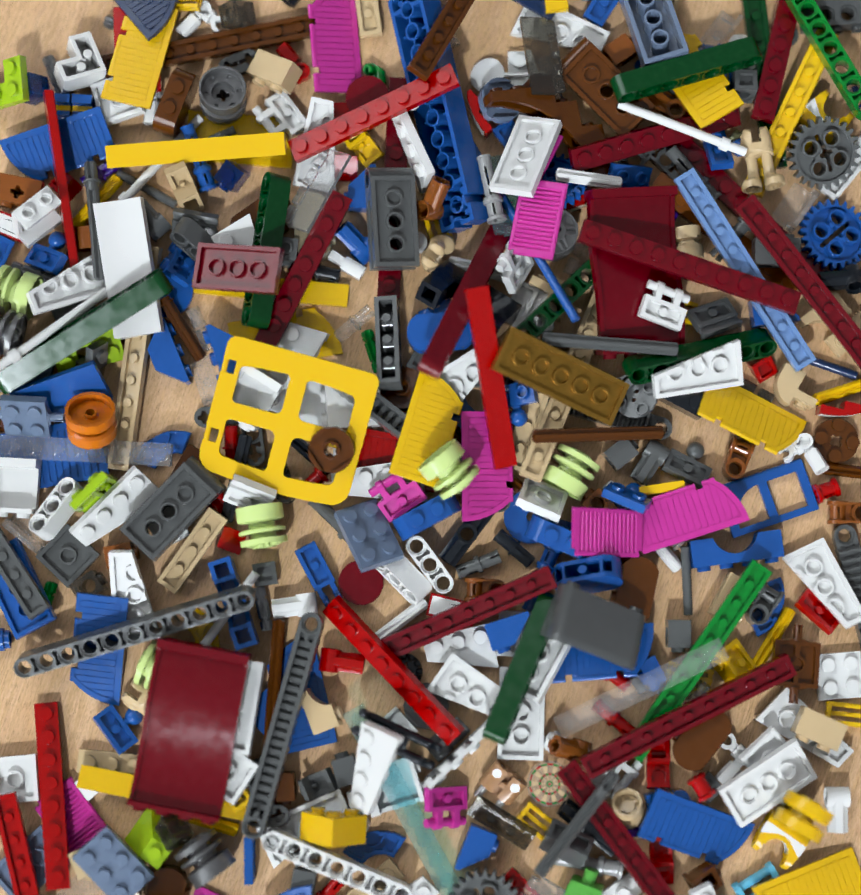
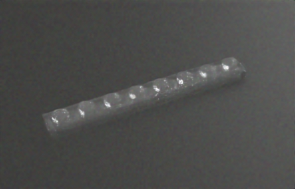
[0,435,173,467]
[553,638,730,738]

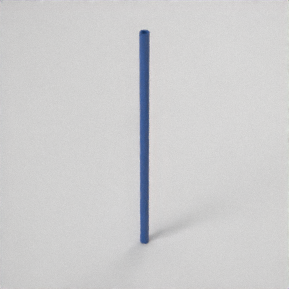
[474,142,580,323]

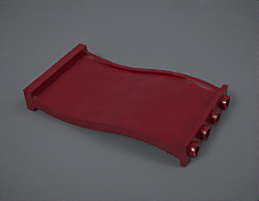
[584,185,685,360]
[126,636,253,825]

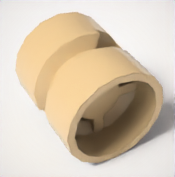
[675,225,704,258]
[612,788,645,829]

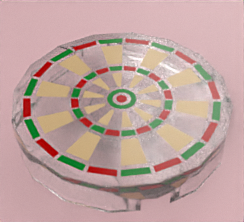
[527,760,570,807]

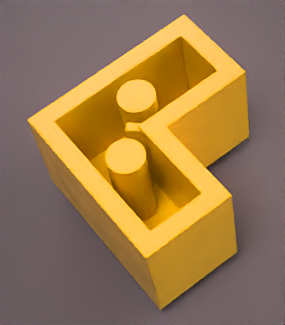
[300,807,367,848]

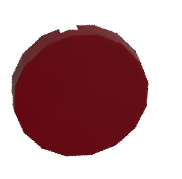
[346,76,389,111]
[339,561,383,605]

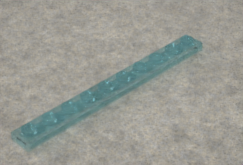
[343,703,459,895]

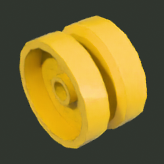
[772,789,834,844]

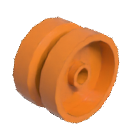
[64,391,118,450]

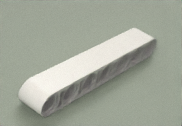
[262,827,412,895]

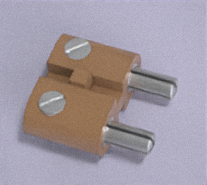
[474,759,528,813]

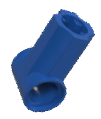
[335,221,369,266]

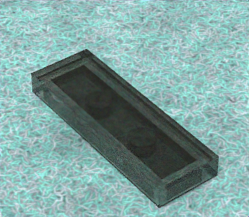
[466,794,537,851]

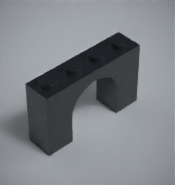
[415,259,522,339]

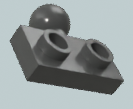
[661,442,712,489]

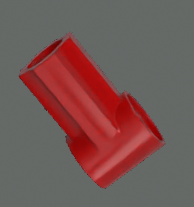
[318,647,365,675]

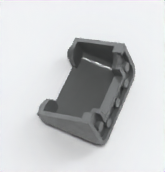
[539,580,646,671]

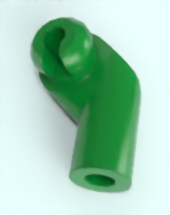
[363,63,387,86]

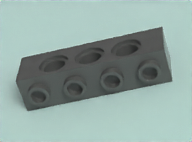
[799,0,861,35]
[374,295,403,391]

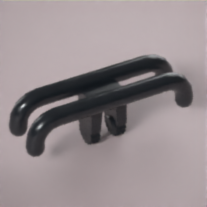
[350,708,443,770]

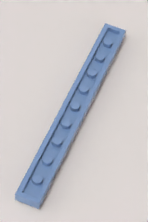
[673,168,816,372]

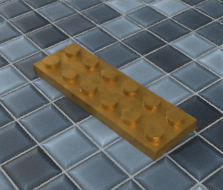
[490,326,630,426]

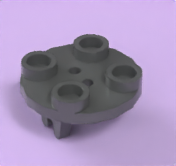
[618,375,658,419]

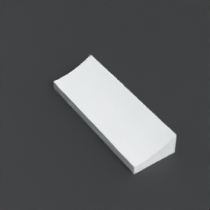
[93,197,165,339]

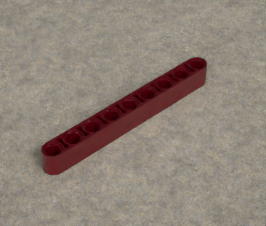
[417,221,513,380]

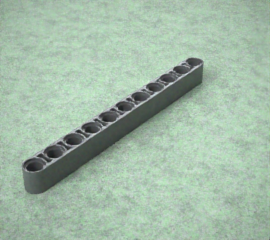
[13,585,256,678]

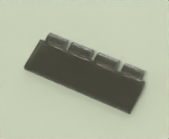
[519,17,566,95]

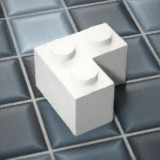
[54,31,107,93]

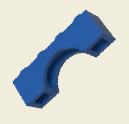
[687,529,785,572]
[208,556,260,651]

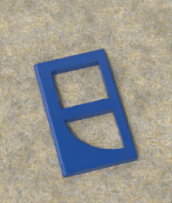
[723,458,819,538]

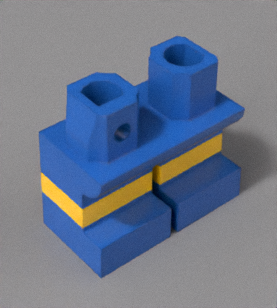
[54,93,96,120]

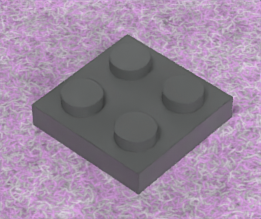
[35,524,101,588]

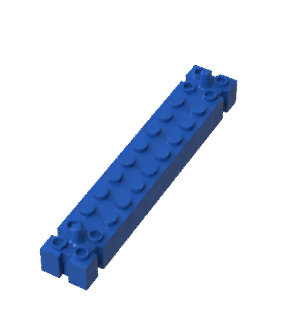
[388,0,488,233]

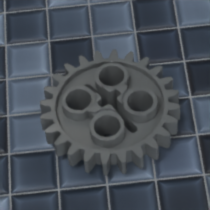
[786,116,861,190]
[449,867,519,895]

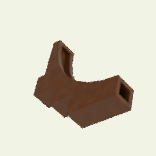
[483,74,610,175]

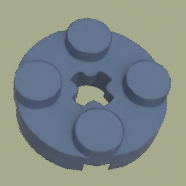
[478,77,519,124]

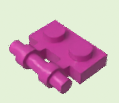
[368,474,427,523]
[423,786,468,830]

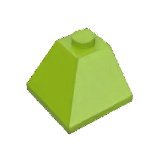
[124,809,189,870]

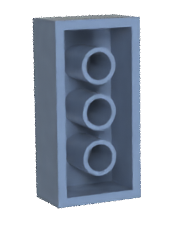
[619,0,689,67]

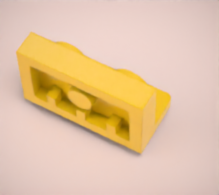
[711,638,757,683]

